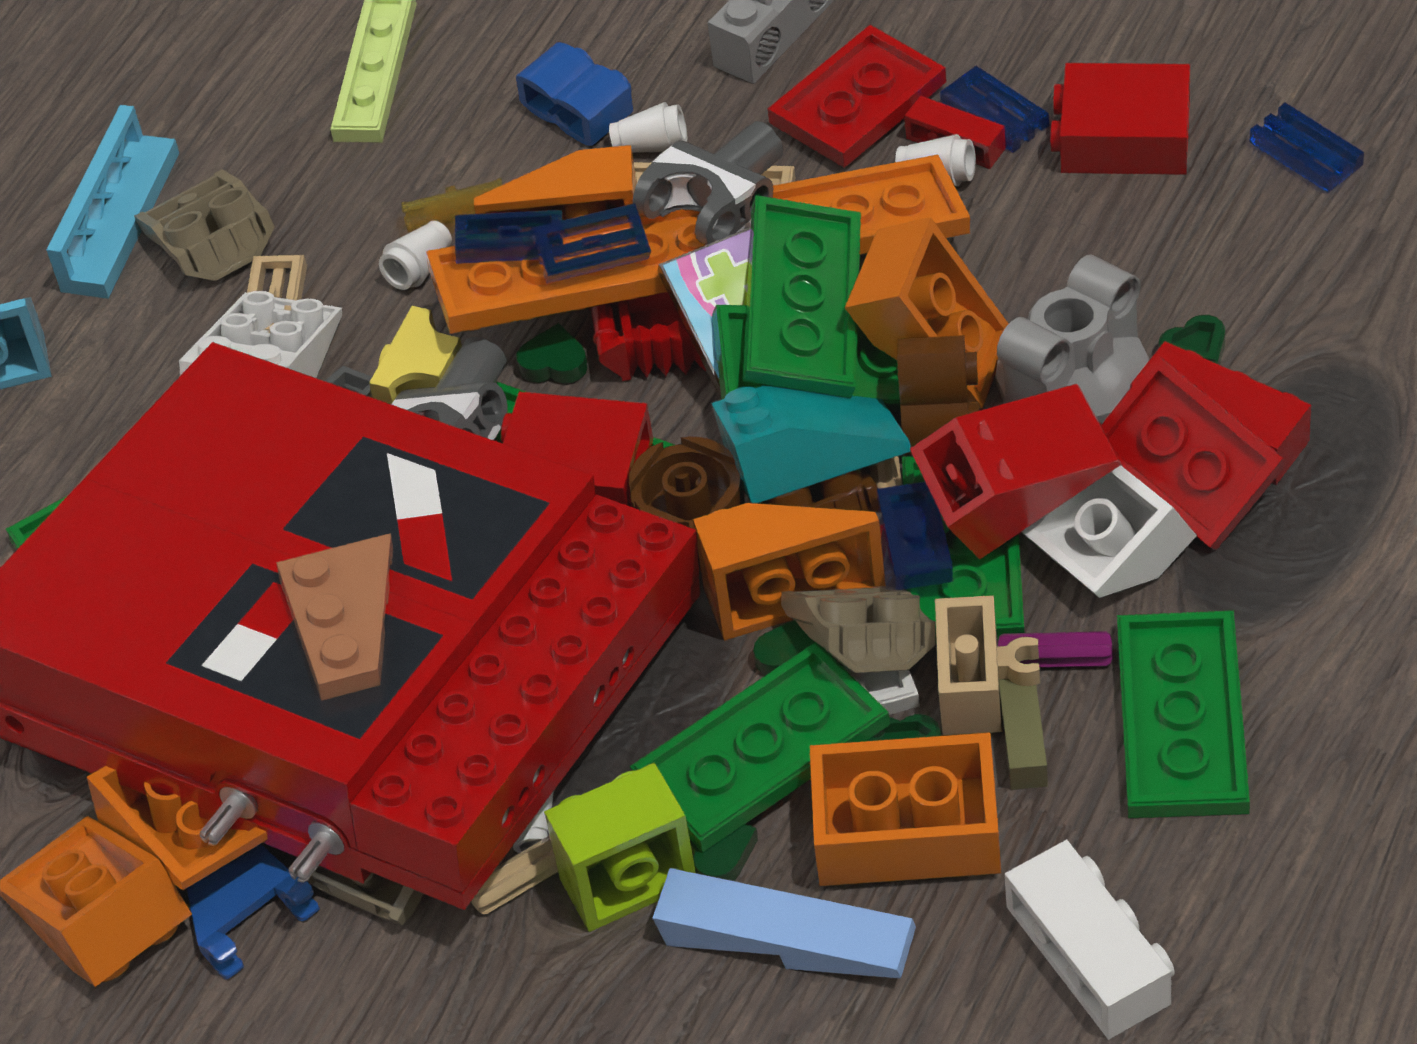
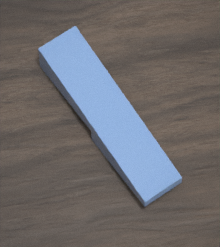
[653,868,916,978]

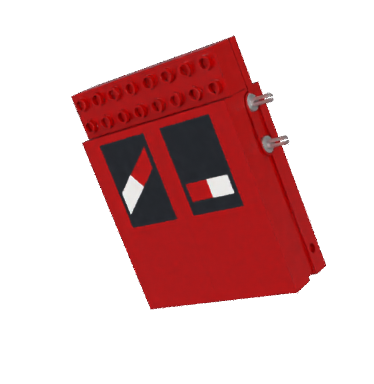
[0,342,700,910]

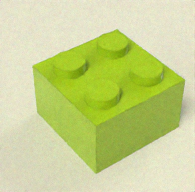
[544,763,696,932]

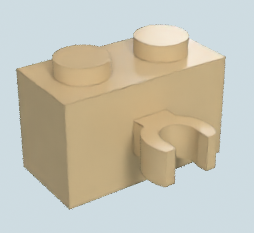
[935,595,1040,735]

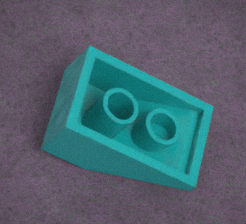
[711,386,911,503]

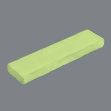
[330,0,417,143]

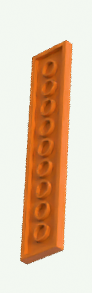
[426,154,970,334]

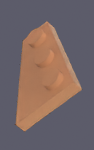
[276,533,393,701]

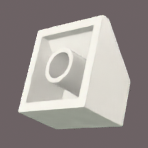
[1021,465,1197,598]

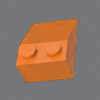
[474,145,637,241]
[845,217,1009,408]
[693,503,886,641]
[87,766,268,890]
[0,816,192,987]

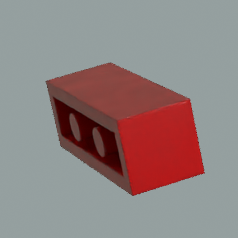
[904,95,1006,169]

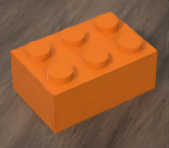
[810,732,1001,886]

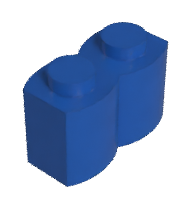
[516,42,633,146]

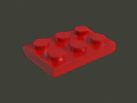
[767,25,947,168]
[1101,355,1289,550]

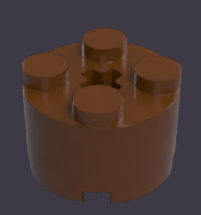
[629,436,745,571]

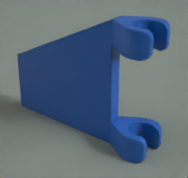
[187,844,320,979]

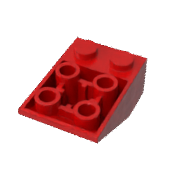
[910,384,1122,559]

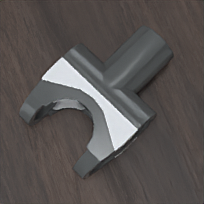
[633,121,783,245]
[391,337,508,440]

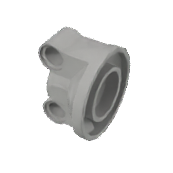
[996,254,1149,424]

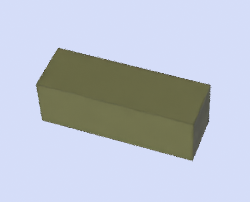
[999,679,1048,790]

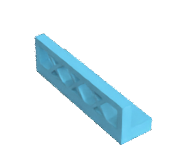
[46,105,179,299]

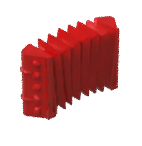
[588,292,706,381]

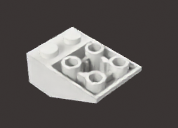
[179,291,342,378]

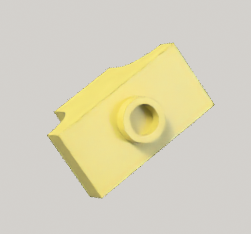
[369,306,462,404]

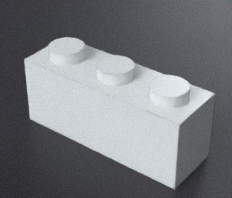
[1004,839,1175,1040]

